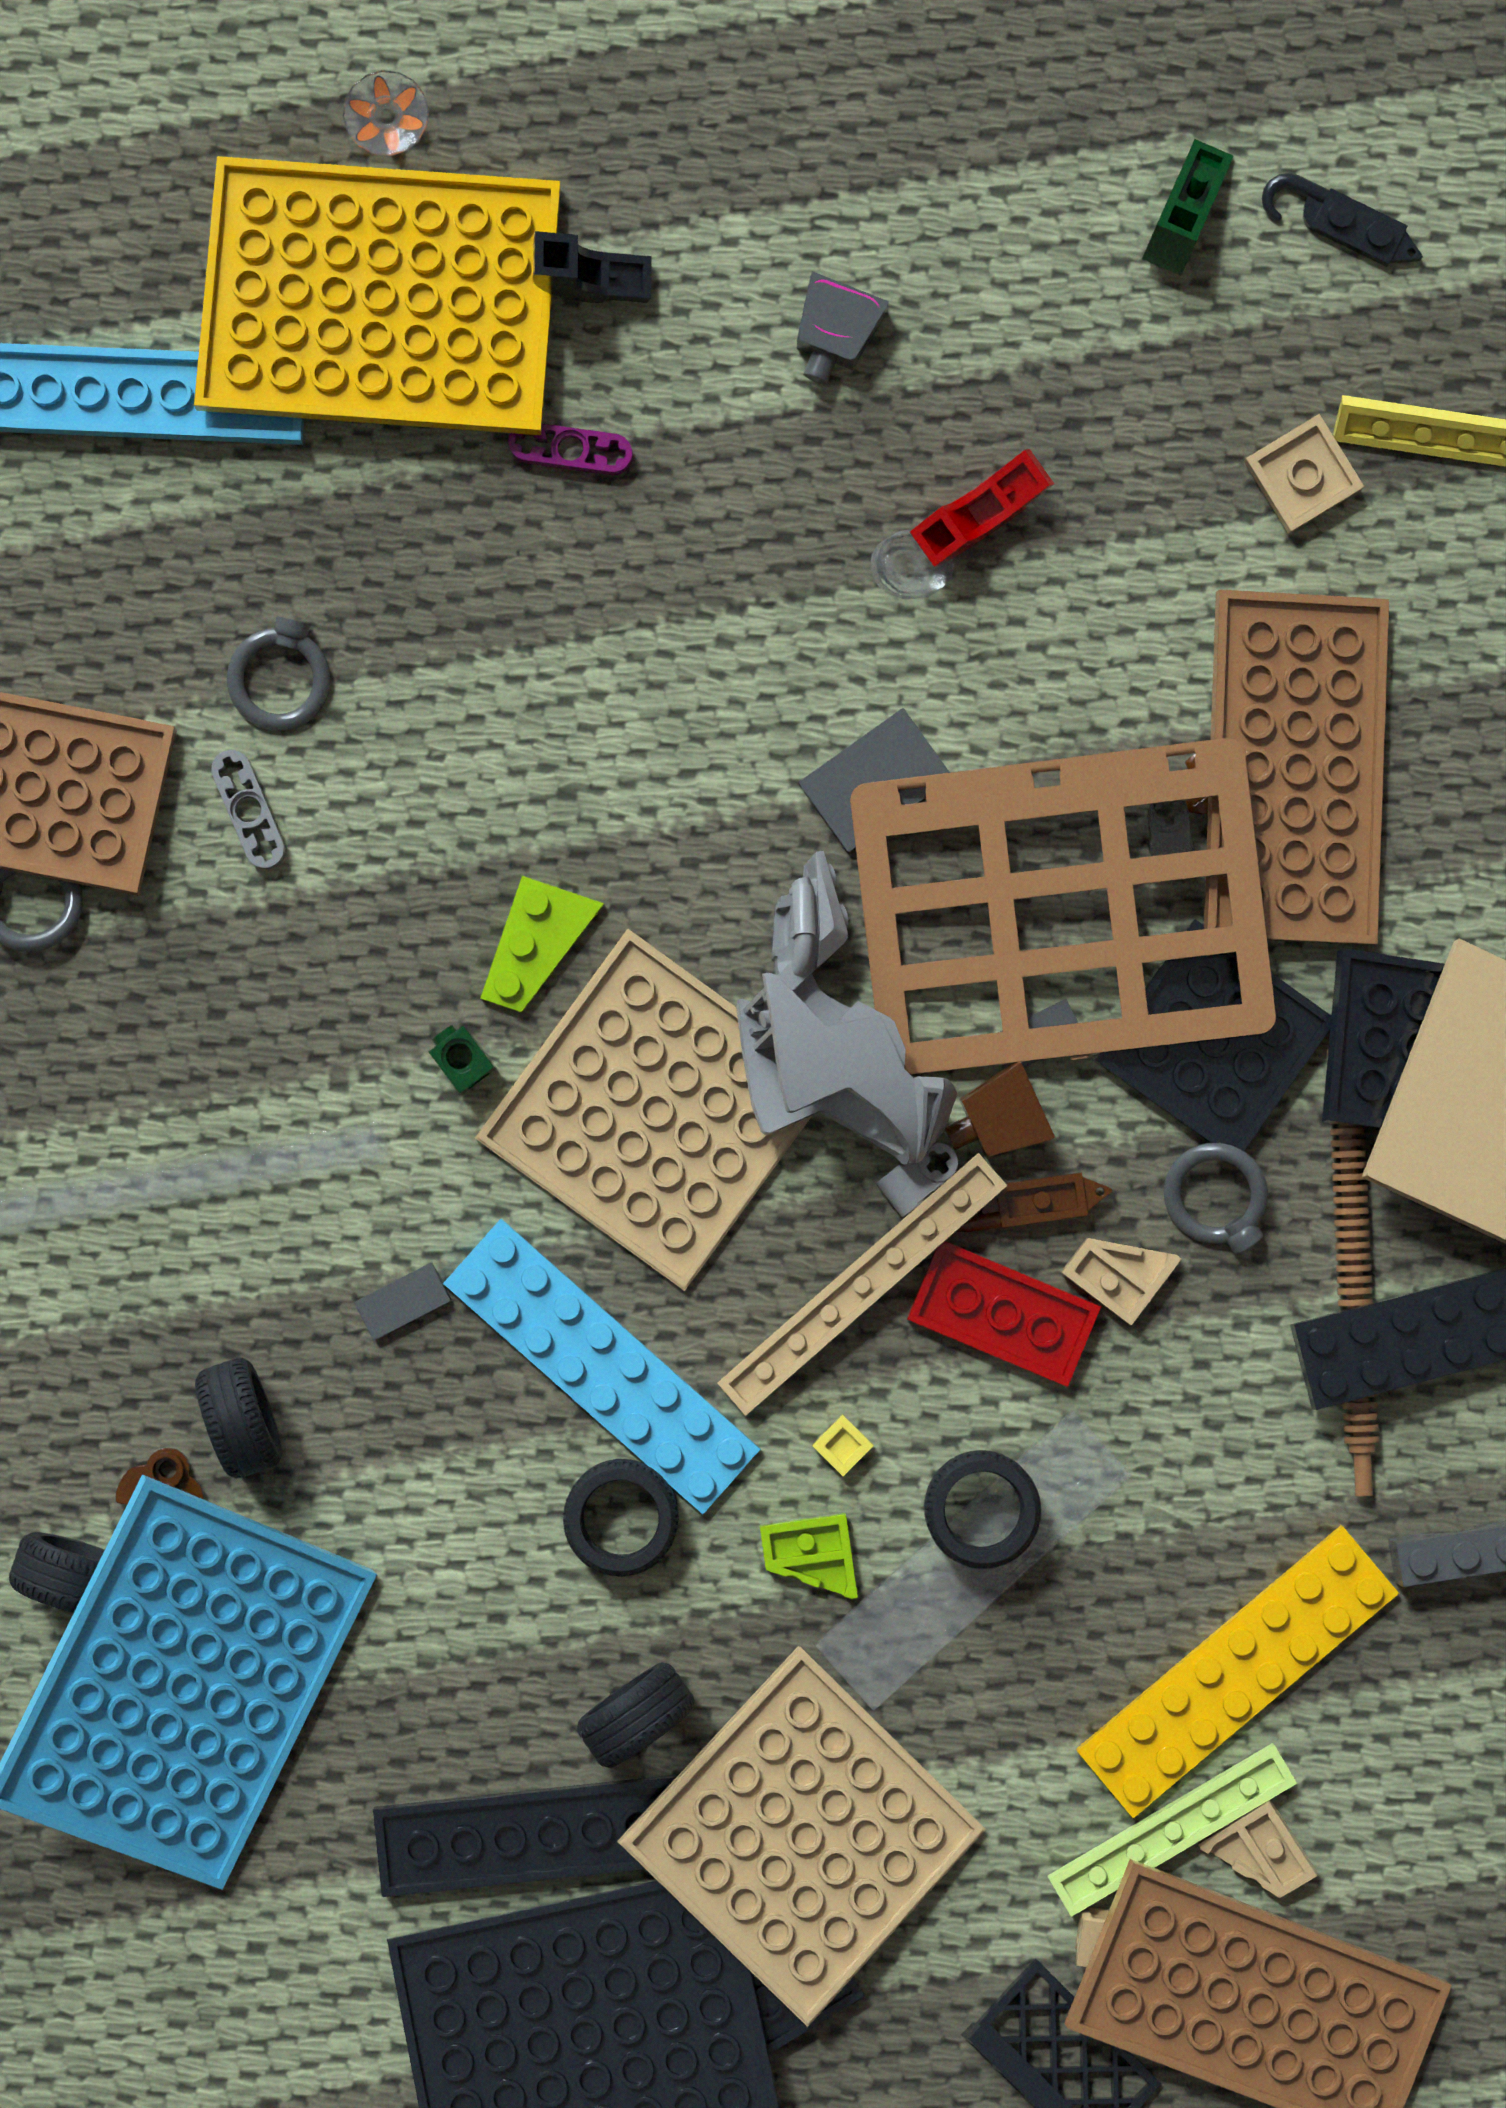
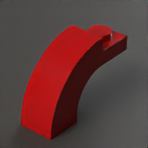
[910,449,1054,567]

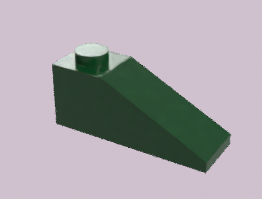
[1142,139,1234,276]

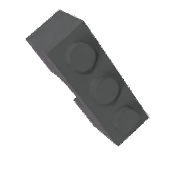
[1388,1520,1506,1587]

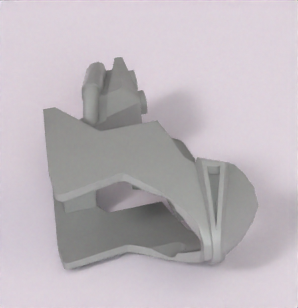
[736,851,958,1165]

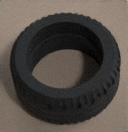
[195,1357,282,1479]
[924,1450,1041,1569]
[563,1459,679,1577]
[9,1532,105,1613]
[577,1662,695,1768]

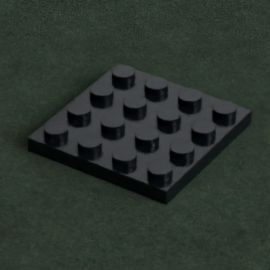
[1094,919,1331,1151]
[1322,948,1445,1130]

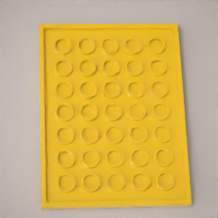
[194,156,561,435]

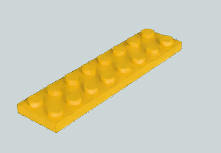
[1076,1525,1399,1818]

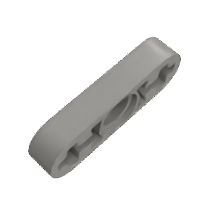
[211,750,286,869]

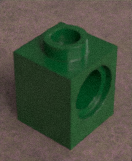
[429,1025,497,1094]

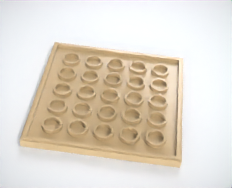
[475,929,812,1291]
[1362,938,1506,1244]
[617,1646,986,2027]

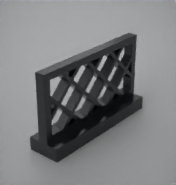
[961,1959,1161,2108]

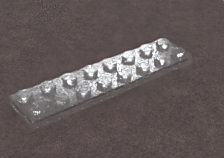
[815,1410,1132,1711]

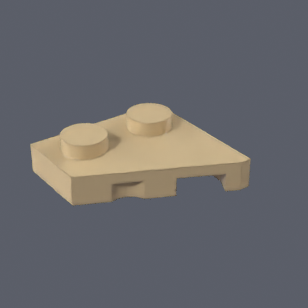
[1061,1238,1181,1325]
[1198,1799,1317,1898]

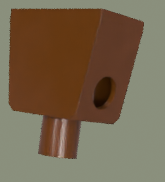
[945,1062,1055,1157]

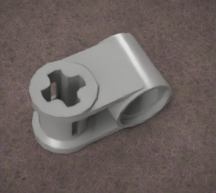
[875,1142,958,1217]

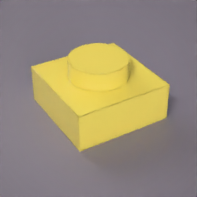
[812,1414,874,1476]

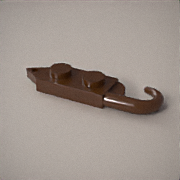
[957,1172,1112,1232]

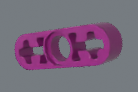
[508,424,633,475]

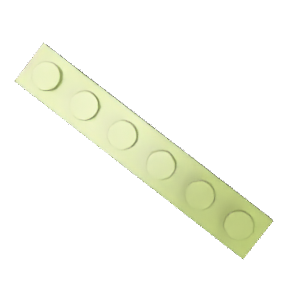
[1048,1743,1297,1917]

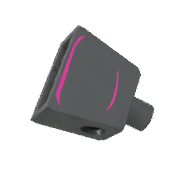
[797,271,889,385]

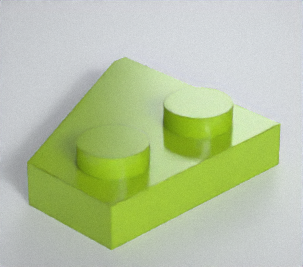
[760,1513,858,1599]

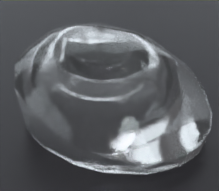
[870,530,954,600]

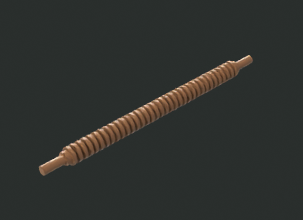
[1326,1050,1379,1496]

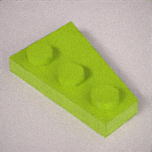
[481,876,604,1013]

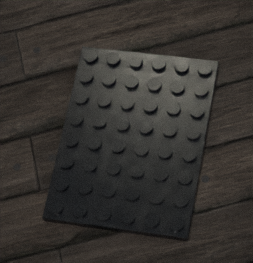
[387,1880,780,2108]

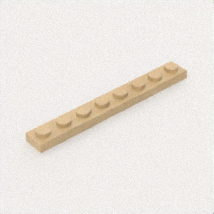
[717,1153,1008,1416]

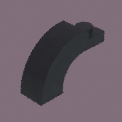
[533,231,652,303]

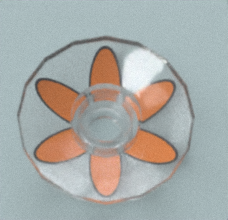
[343,70,429,156]

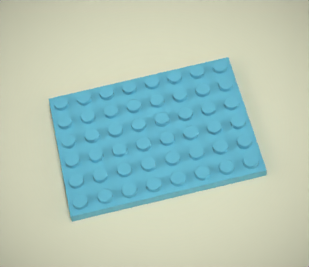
[0,1474,377,1890]

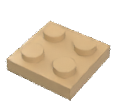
[1244,414,1364,534]

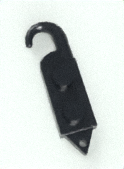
[1261,173,1423,267]

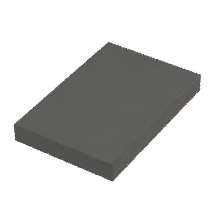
[798,708,950,853]

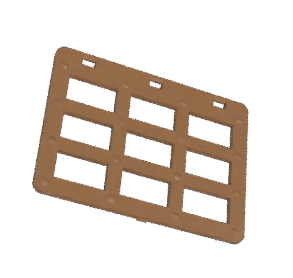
[850,738,1276,1074]

